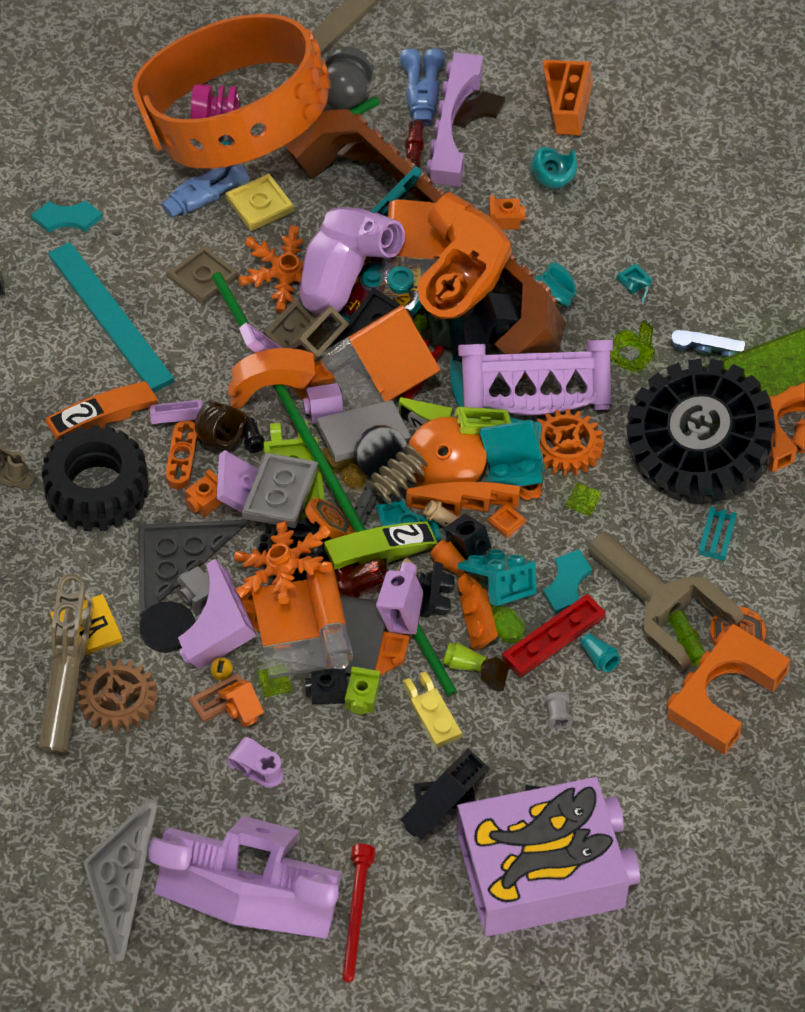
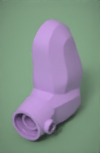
[299,207,405,317]

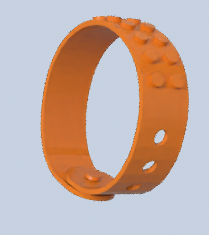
[132,14,331,168]

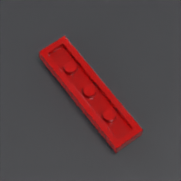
[502,594,606,678]

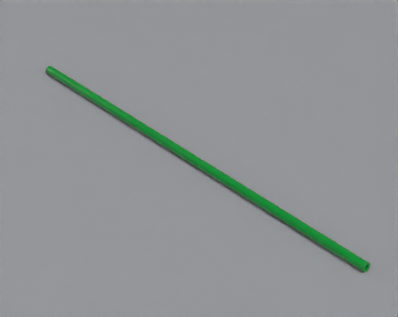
[212,272,458,697]

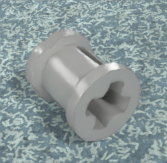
[544,692,573,729]

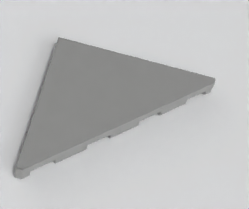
[83,799,158,962]

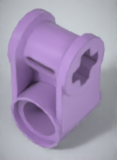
[226,737,283,787]

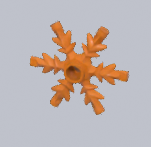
[238,225,304,314]
[234,521,333,604]

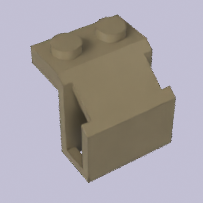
[263,299,349,360]

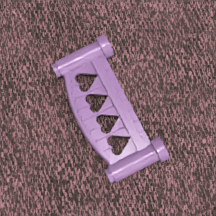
[458,340,613,416]

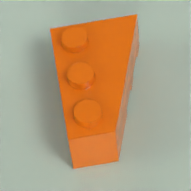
[542,60,593,136]

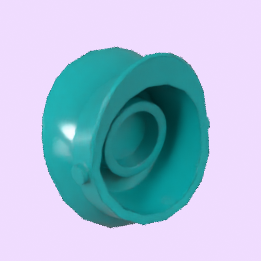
[534,262,577,307]

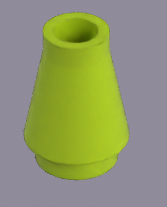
[442,642,486,673]

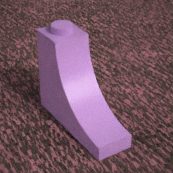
[178,559,257,669]

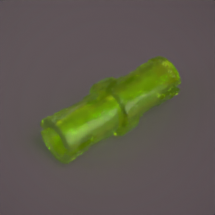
[668,610,705,666]

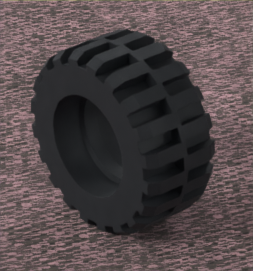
[41,426,149,531]

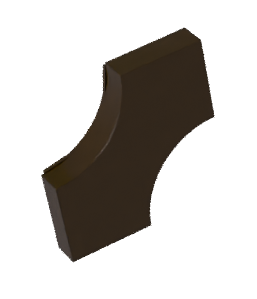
[453,91,505,128]

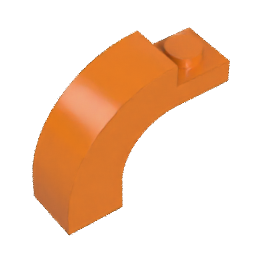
[228,348,315,408]

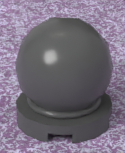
[325,46,374,109]

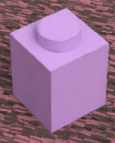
[303,383,343,424]

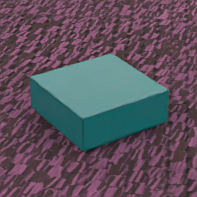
[616,263,652,295]

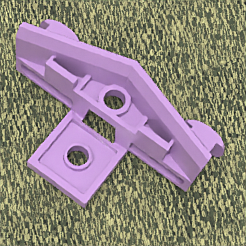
[148,816,342,939]

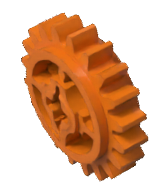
[537,409,604,477]

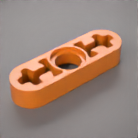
[166,420,198,489]

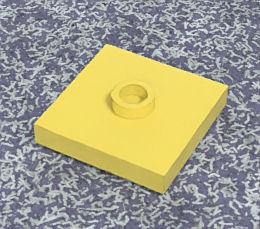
[225,174,295,231]

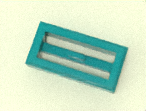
[698,507,737,561]

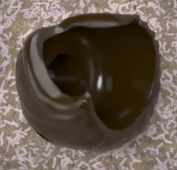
[195,400,249,451]

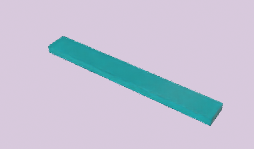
[48,242,174,393]

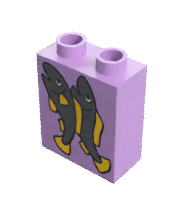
[456,777,640,937]

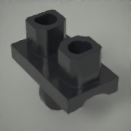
[417,562,455,618]

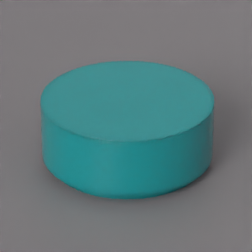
[388,266,414,294]

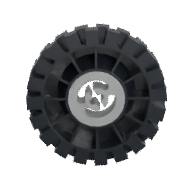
[626,359,776,504]

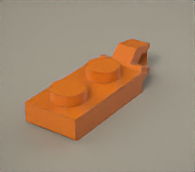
[457,573,498,650]

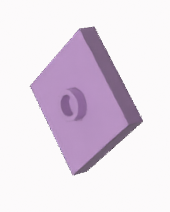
[217,450,259,513]

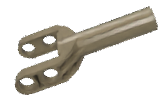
[588,531,744,672]
[39,573,93,754]

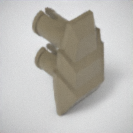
[0,442,37,490]

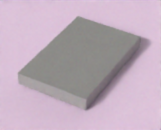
[316,400,411,462]
[242,453,318,528]

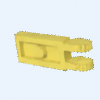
[403,672,462,748]

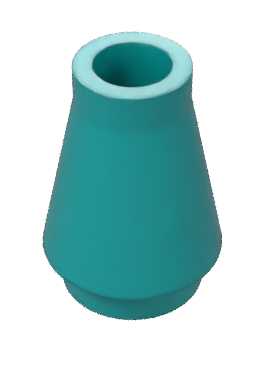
[580,633,621,673]

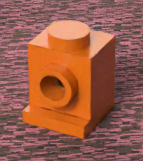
[489,195,525,230]
[185,469,223,517]
[217,679,264,727]

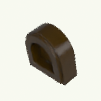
[481,657,509,692]

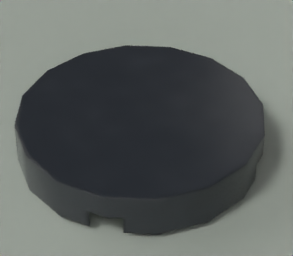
[354,425,407,477]
[139,601,195,653]

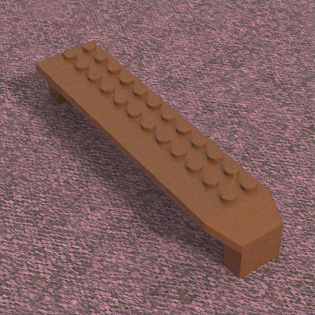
[283,109,566,379]

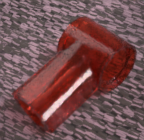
[334,557,388,598]

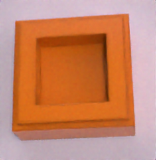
[487,503,526,538]

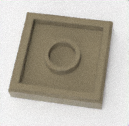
[167,245,240,305]

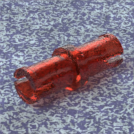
[404,120,424,168]

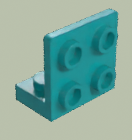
[480,420,545,486]
[458,549,536,606]

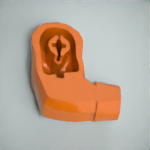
[417,192,512,319]

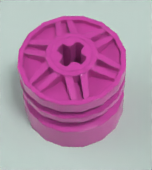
[191,84,241,138]

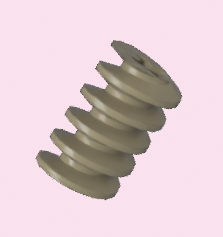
[368,445,428,504]

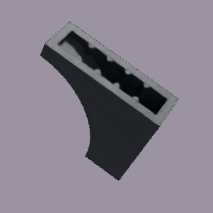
[448,301,521,362]
[400,748,489,840]

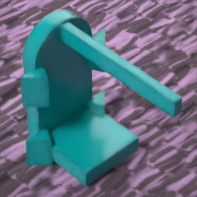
[626,276,651,303]

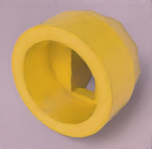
[210,657,233,681]

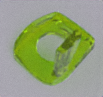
[610,320,655,371]

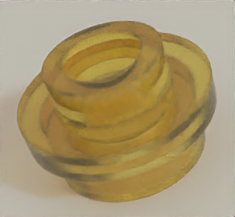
[341,463,367,488]

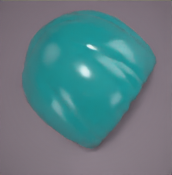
[530,147,578,189]

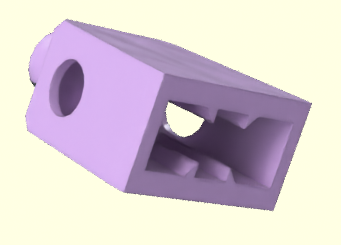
[376,562,423,634]

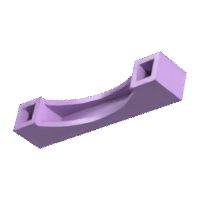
[426,52,483,187]

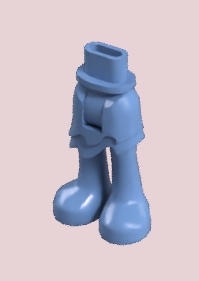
[400,48,445,125]
[161,164,250,218]

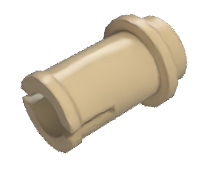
[423,500,459,528]

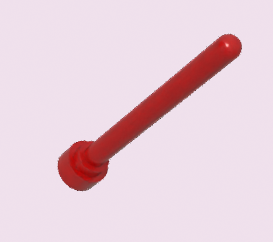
[342,844,376,983]

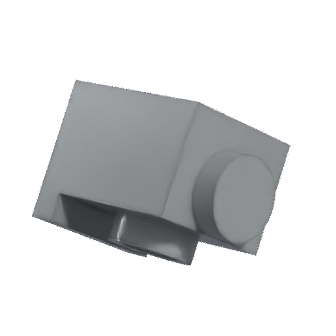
[177,566,210,616]

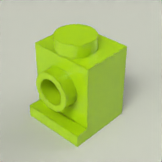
[345,666,380,715]

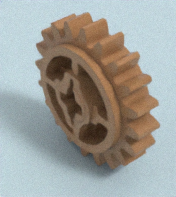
[77,659,158,734]

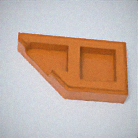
[375,631,410,676]

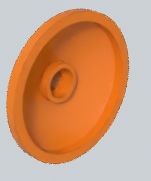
[408,417,487,486]

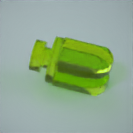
[491,605,525,644]

